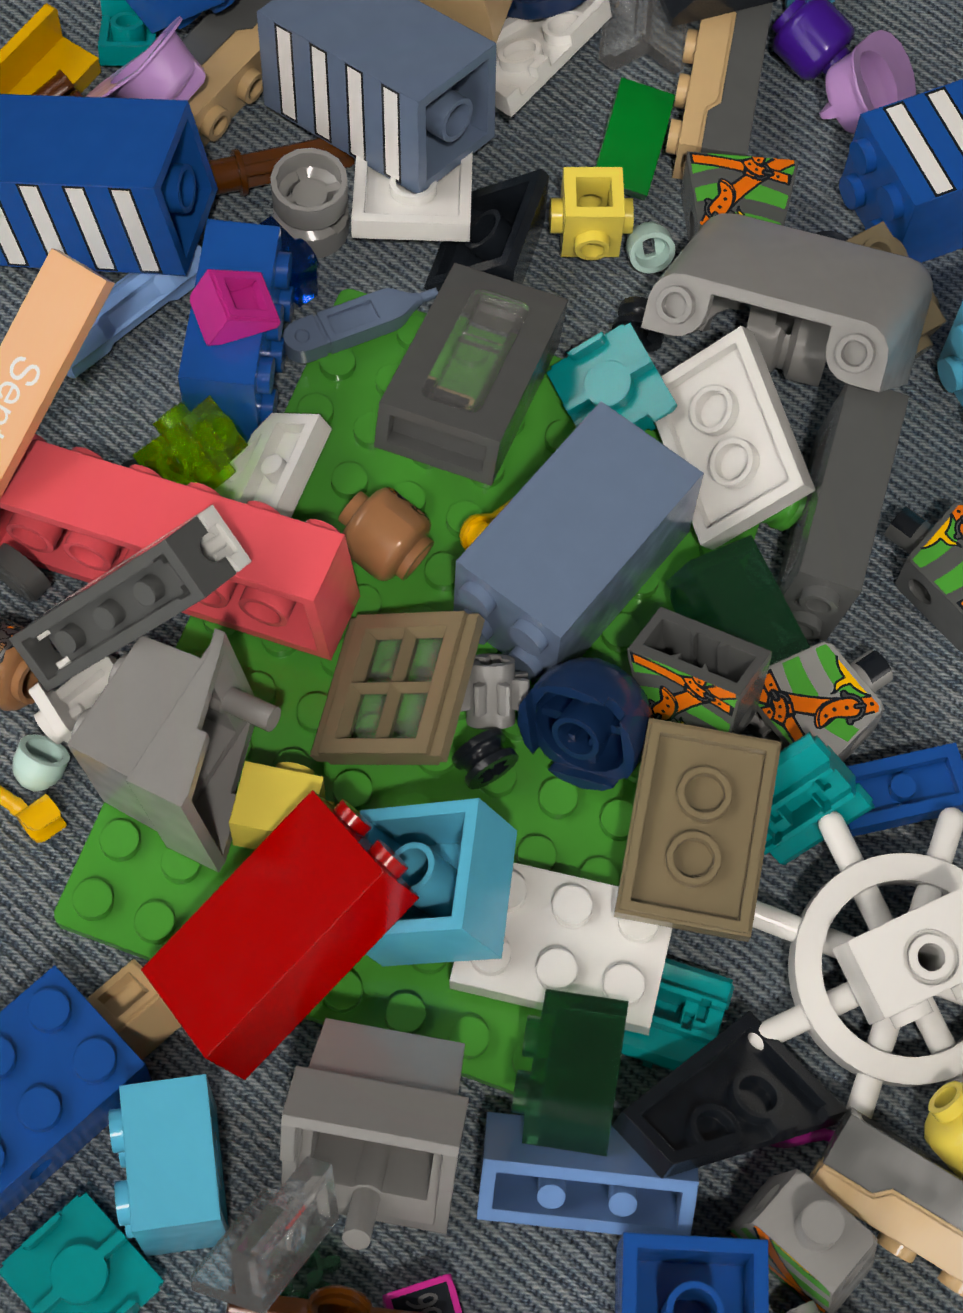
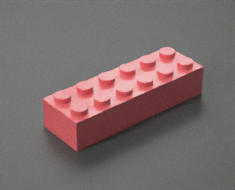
[0,434,360,661]

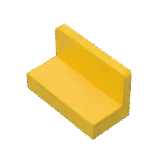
[0,3,101,95]

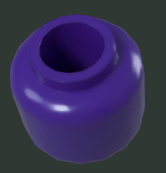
[771,0,855,81]

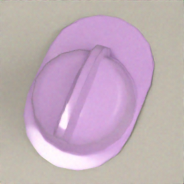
[85,16,206,100]
[819,30,916,134]

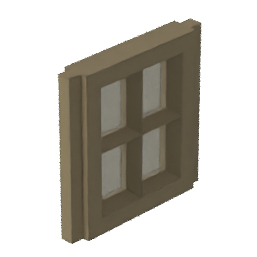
[310,611,485,765]

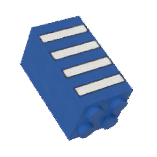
[839,79,963,263]
[0,94,218,276]

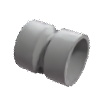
[270,148,349,259]
[746,305,831,387]

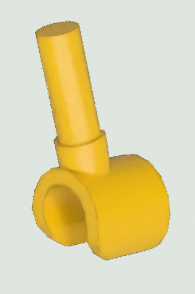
[0,785,67,843]

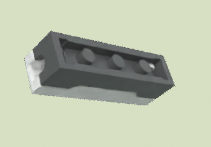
[9,504,252,692]

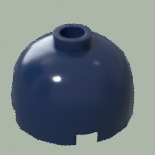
[517,657,653,791]

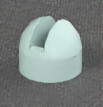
[626,221,675,274]
[12,734,70,792]

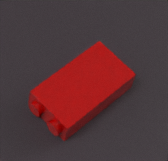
[141,790,419,1080]

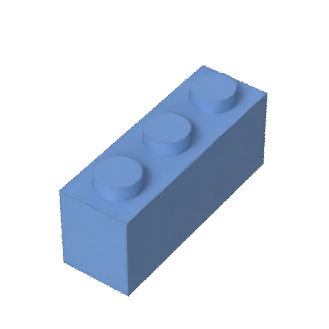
[477,1112,699,1236]

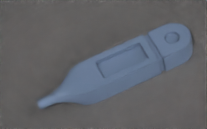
[283,287,438,363]

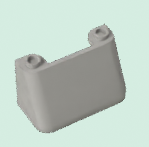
[641,213,933,392]

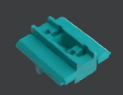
[546,323,678,431]
[764,732,875,865]
[592,958,734,1071]
[0,1192,164,1313]

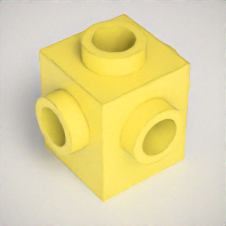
[549,167,634,260]

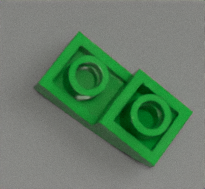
[595,77,675,201]

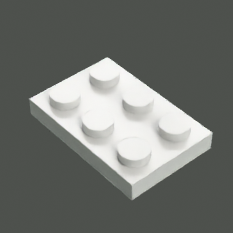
[351,152,473,242]
[655,326,816,550]
[449,862,673,1036]

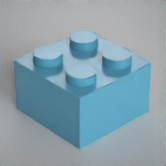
[360,798,517,966]
[108,1074,231,1257]

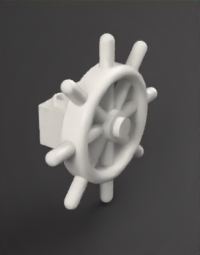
[748,807,963,1119]

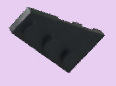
[612,1011,848,1179]

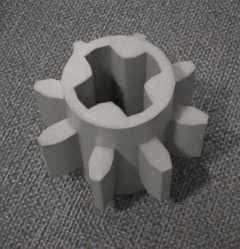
[461,654,530,730]

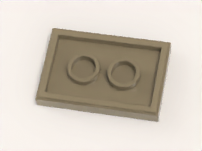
[614,718,782,942]

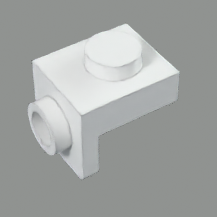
[28,655,117,745]

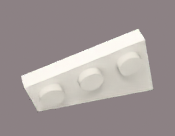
[495,0,612,117]

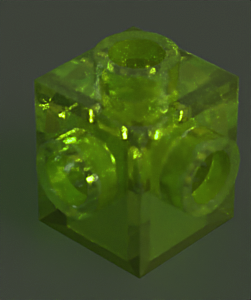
[132,395,248,489]

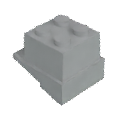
[67,628,281,873]
[280,1018,469,1250]

